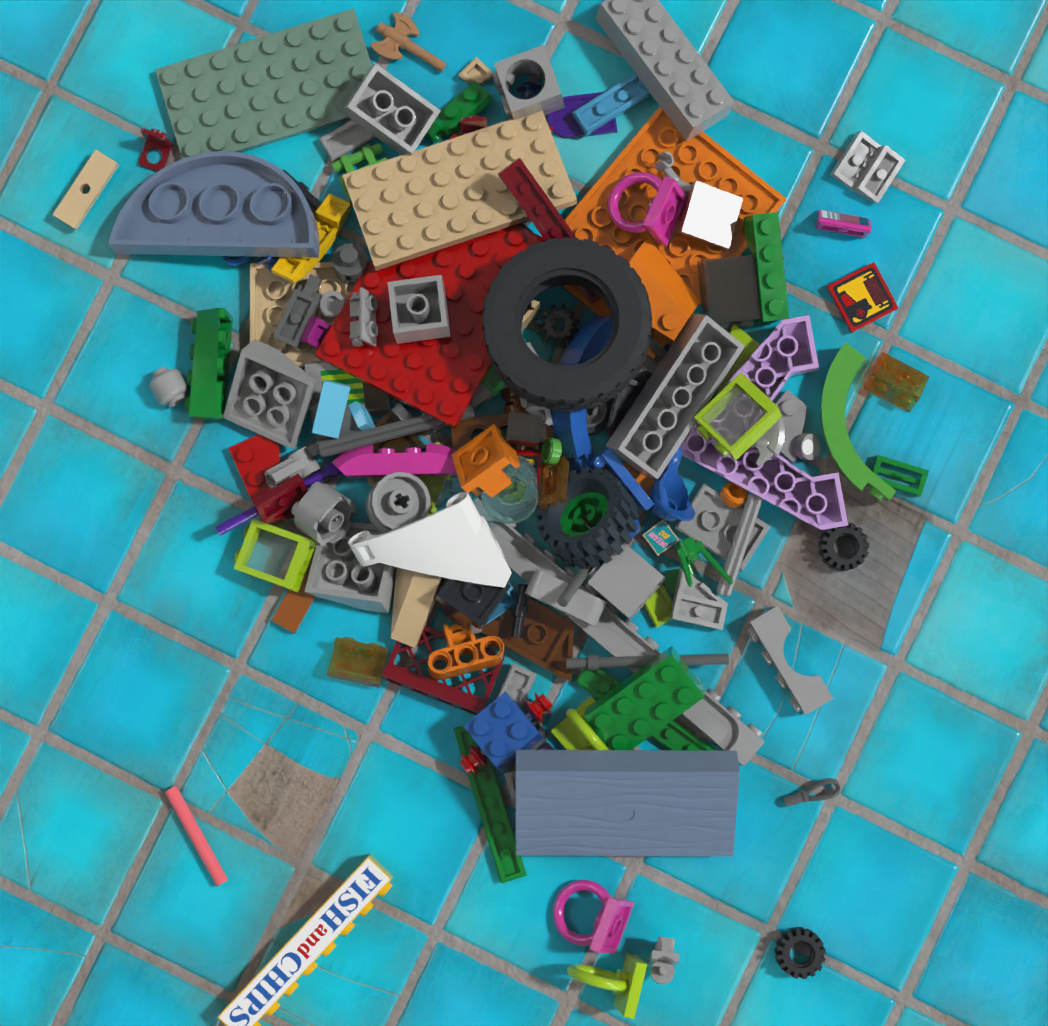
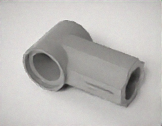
[264,446,321,489]

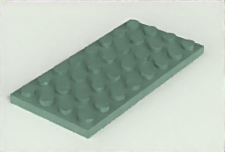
[155,9,372,159]

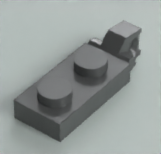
[273,274,322,349]

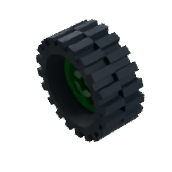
[536,467,639,569]

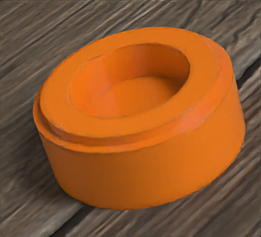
[720,481,748,508]

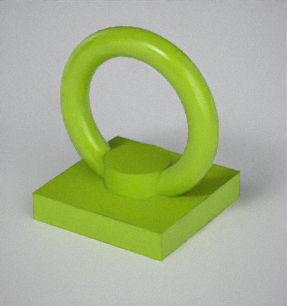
[551,696,609,750]
[567,952,647,1019]

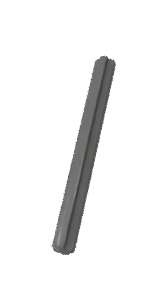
[318,403,475,457]

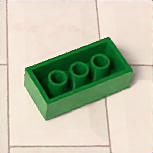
[584,646,705,750]

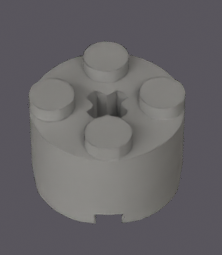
[291,482,356,546]

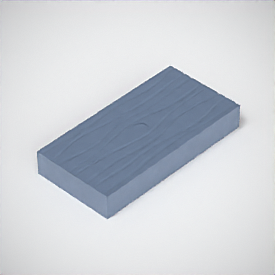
[516,750,740,857]

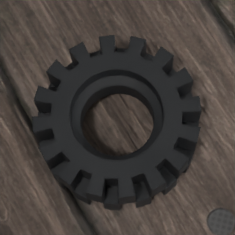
[818,523,870,571]
[774,927,826,979]

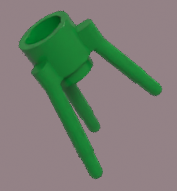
[674,537,733,587]

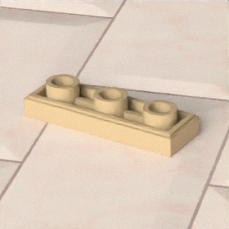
[53,149,119,230]

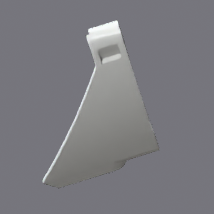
[348,492,512,588]

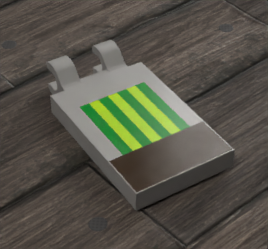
[304,361,390,411]

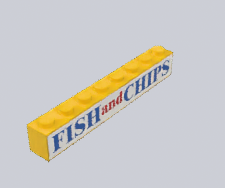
[218,854,394,1026]

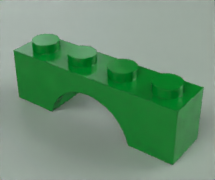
[744,212,789,323]

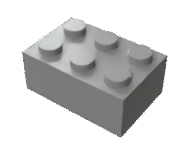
[341,63,440,155]

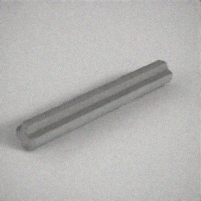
[716,494,762,597]

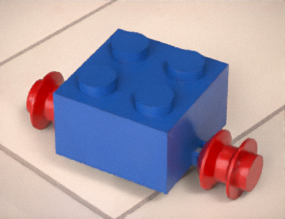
[459,691,553,775]

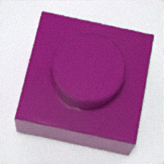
[300,316,331,350]

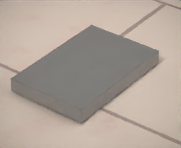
[675,484,771,572]

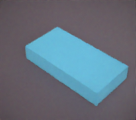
[312,379,350,439]

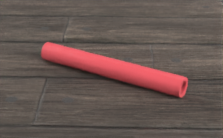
[165,786,228,887]

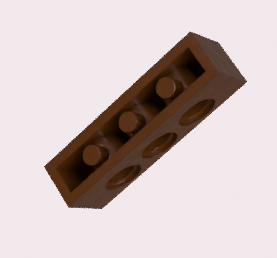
[451,410,554,451]

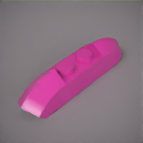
[332,443,457,478]

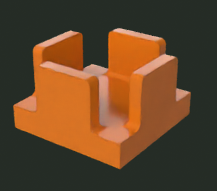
[451,424,521,497]

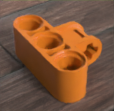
[428,623,504,680]

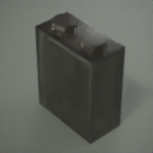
[697,255,761,328]

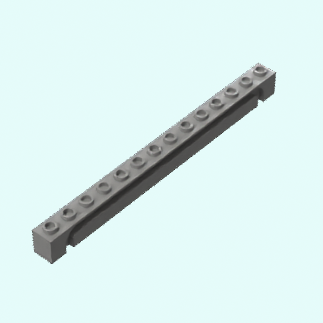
[473,498,765,766]

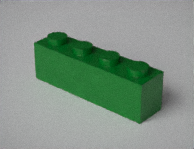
[185,308,233,421]

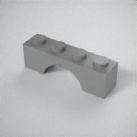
[747,606,834,715]

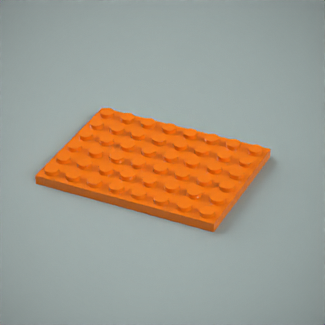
[560,107,787,360]

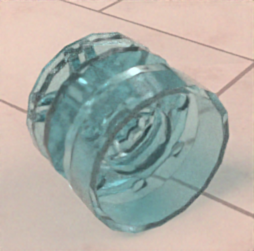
[481,455,538,524]

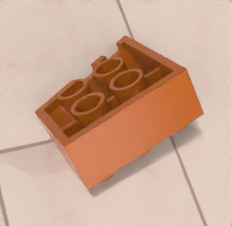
[629,238,700,346]

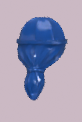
[649,446,695,522]

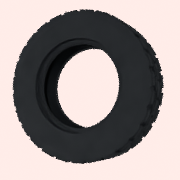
[482,237,652,412]

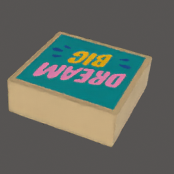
[642,520,679,557]

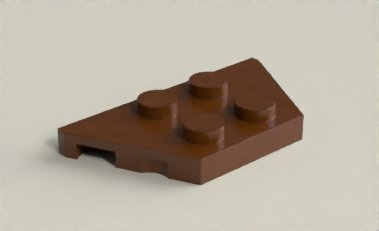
[481,597,574,682]

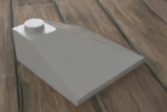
[223,339,316,450]
[304,522,396,613]

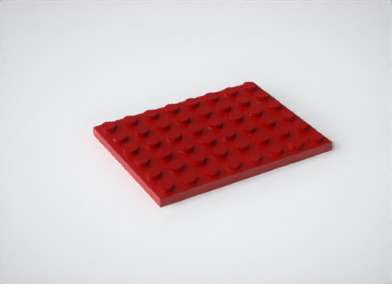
[315,224,545,429]

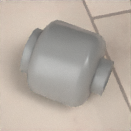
[149,367,189,408]

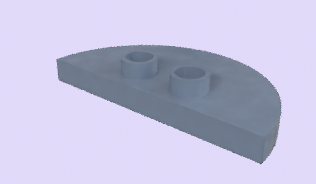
[108,151,320,258]

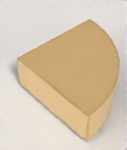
[458,57,494,85]

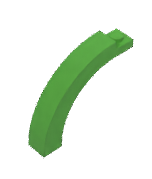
[821,342,896,502]

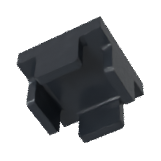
[435,579,511,630]

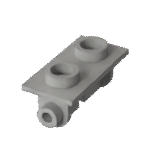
[349,288,378,347]

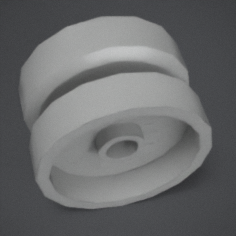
[366,472,431,533]

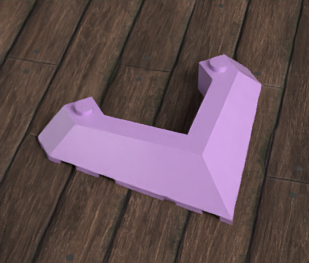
[680,315,848,530]

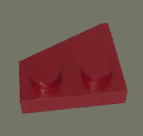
[252,474,308,524]

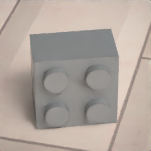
[388,275,451,344]

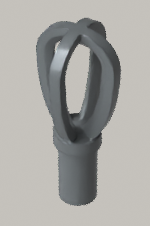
[783,778,841,807]

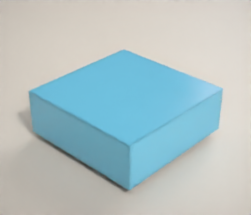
[348,401,376,431]

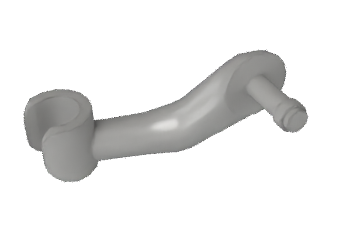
[655,152,692,204]

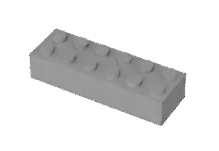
[595,0,735,141]
[605,314,745,479]

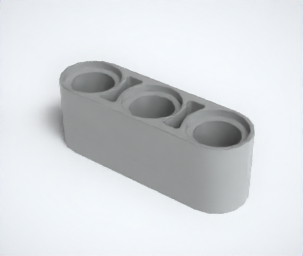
[525,569,607,627]

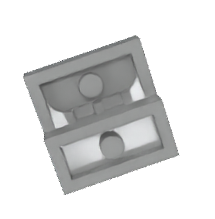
[830,131,905,204]

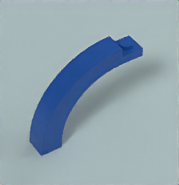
[552,315,614,474]

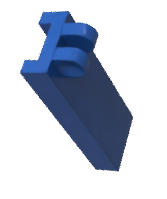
[591,448,654,511]

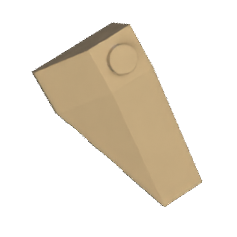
[391,567,445,648]

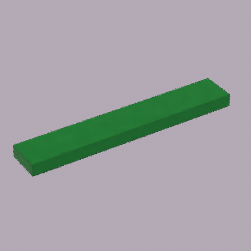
[575,668,717,751]
[453,725,527,884]

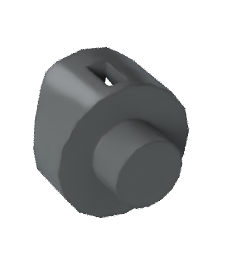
[332,243,368,284]

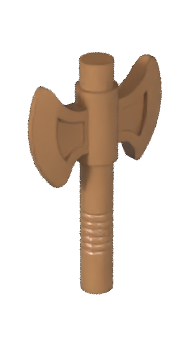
[371,12,447,72]

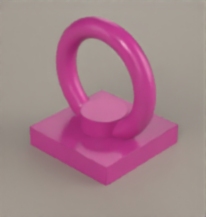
[608,172,688,247]
[553,880,635,953]

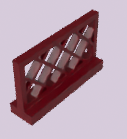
[382,625,505,716]

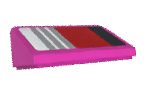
[815,210,872,238]

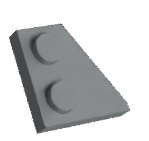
[760,390,808,463]
[669,568,728,630]

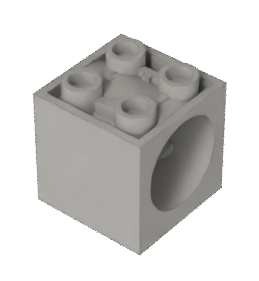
[492,45,565,120]
[588,543,665,621]

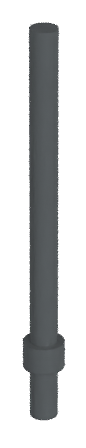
[566,654,729,671]

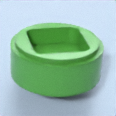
[541,437,562,465]

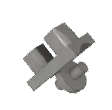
[647,937,680,985]

